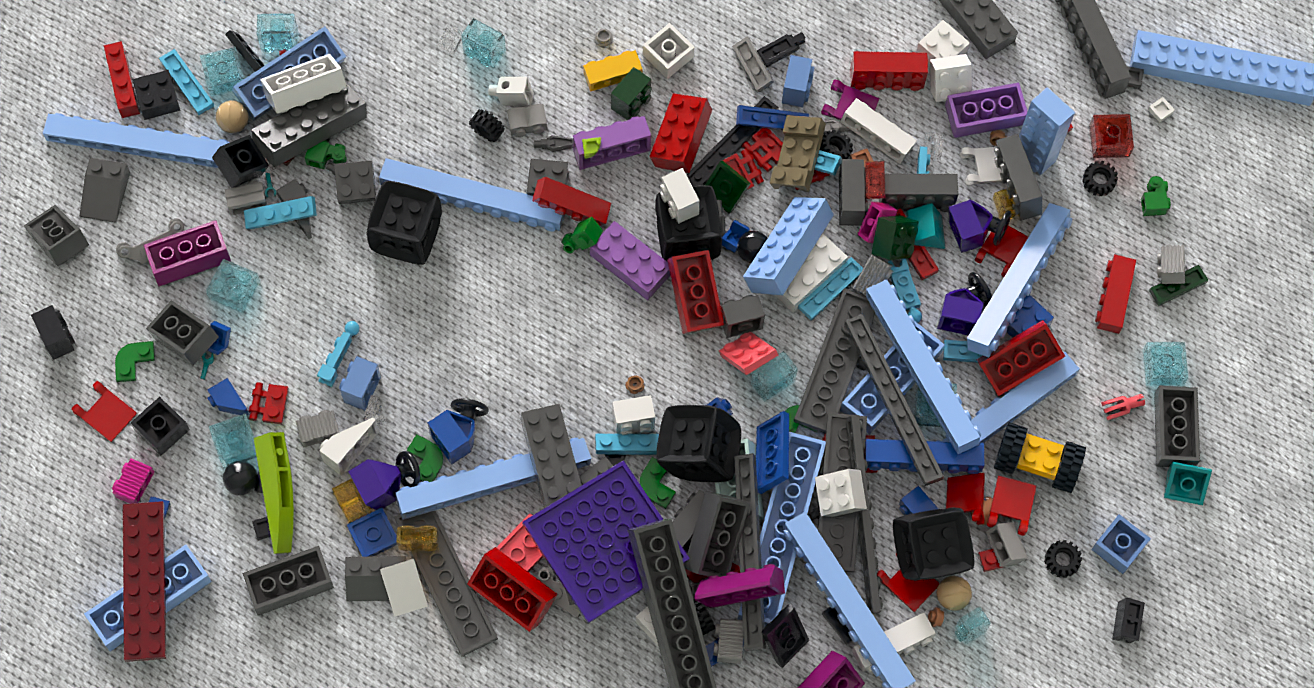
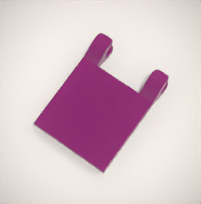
[821,79,880,120]

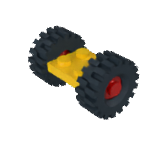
[994,422,1086,493]

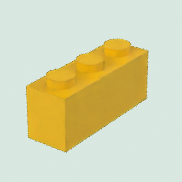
[583,50,643,92]

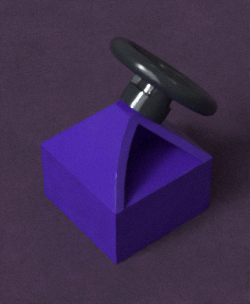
[948,200,1012,253]
[937,272,992,336]
[348,451,420,510]

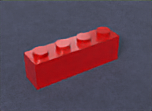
[103,41,140,118]
[532,177,611,226]
[1095,254,1136,334]

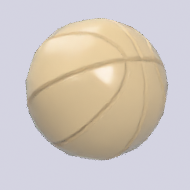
[216,100,249,133]
[937,576,972,611]

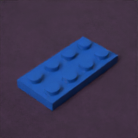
[756,411,789,494]

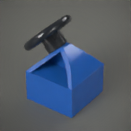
[427,398,489,465]

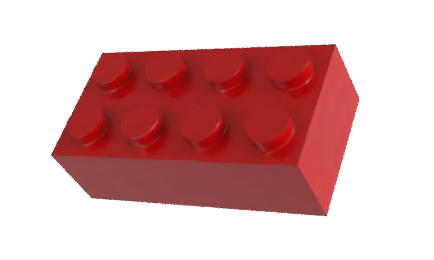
[850,51,928,91]
[649,93,712,173]
[667,250,724,334]
[976,320,1066,396]
[467,547,558,632]

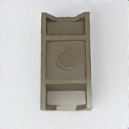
[770,115,826,192]

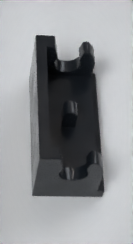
[1112,597,1145,643]

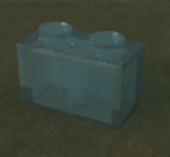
[955,606,991,645]

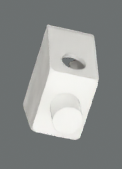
[488,77,534,107]

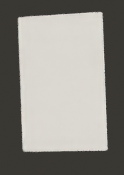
[380,559,428,617]

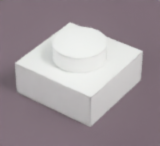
[1148,97,1175,123]

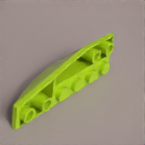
[253,432,294,554]

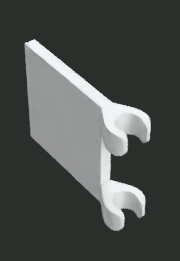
[960,147,1002,185]

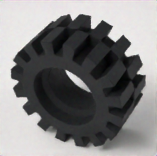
[469,109,505,143]
[820,130,853,159]
[1082,161,1118,196]
[1044,540,1082,578]
[693,599,716,635]

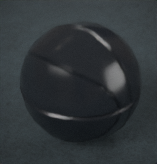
[737,230,768,263]
[223,461,258,495]

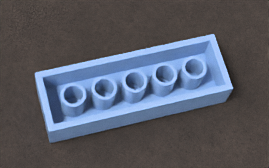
[232,26,346,121]
[1019,87,1075,175]
[743,197,834,296]
[840,322,945,434]
[84,545,212,651]

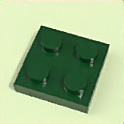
[705,161,751,214]

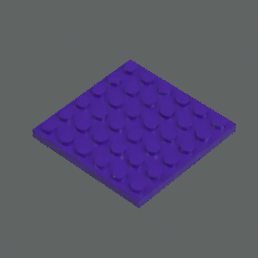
[522,460,690,624]

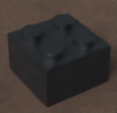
[132,70,181,120]
[212,135,269,188]
[31,305,75,360]
[131,396,190,456]

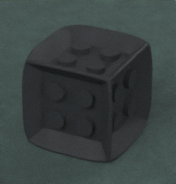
[366,181,442,265]
[655,185,722,262]
[656,405,741,482]
[893,507,975,581]

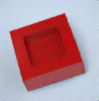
[978,549,1003,572]

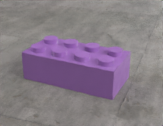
[945,83,1028,138]
[573,116,651,170]
[590,221,671,301]

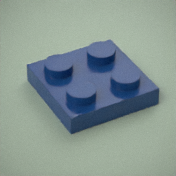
[347,508,400,557]

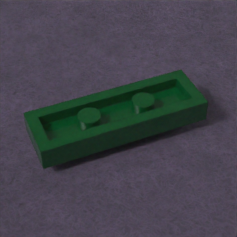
[1149,264,1208,306]

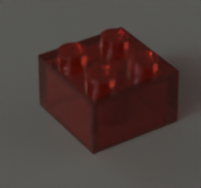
[1089,114,1134,158]

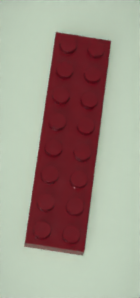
[123,501,166,662]

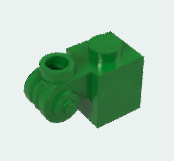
[304,140,347,170]
[1141,176,1171,216]
[561,217,603,253]

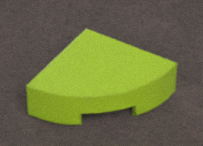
[582,137,601,159]

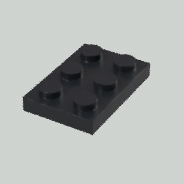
[761,604,810,668]

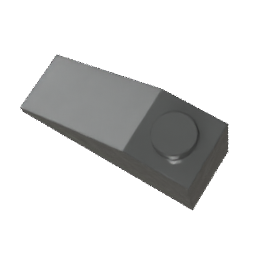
[276,179,312,239]

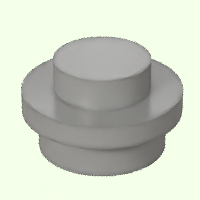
[595,29,613,47]

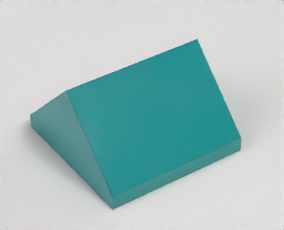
[906,203,945,249]
[1164,462,1212,505]

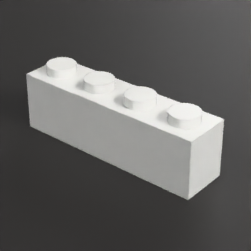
[840,98,917,164]
[852,613,936,673]

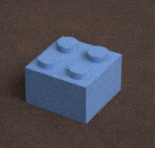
[782,55,815,107]
[339,356,381,411]
[1091,514,1151,574]

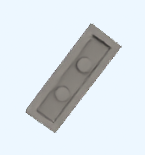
[732,36,774,92]

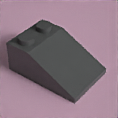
[79,158,130,223]
[24,205,89,266]

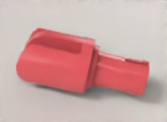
[1101,394,1145,420]

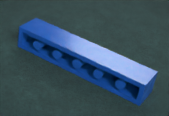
[864,439,985,474]

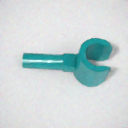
[265,173,277,198]
[200,352,214,380]

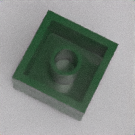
[611,67,652,120]
[871,215,919,260]

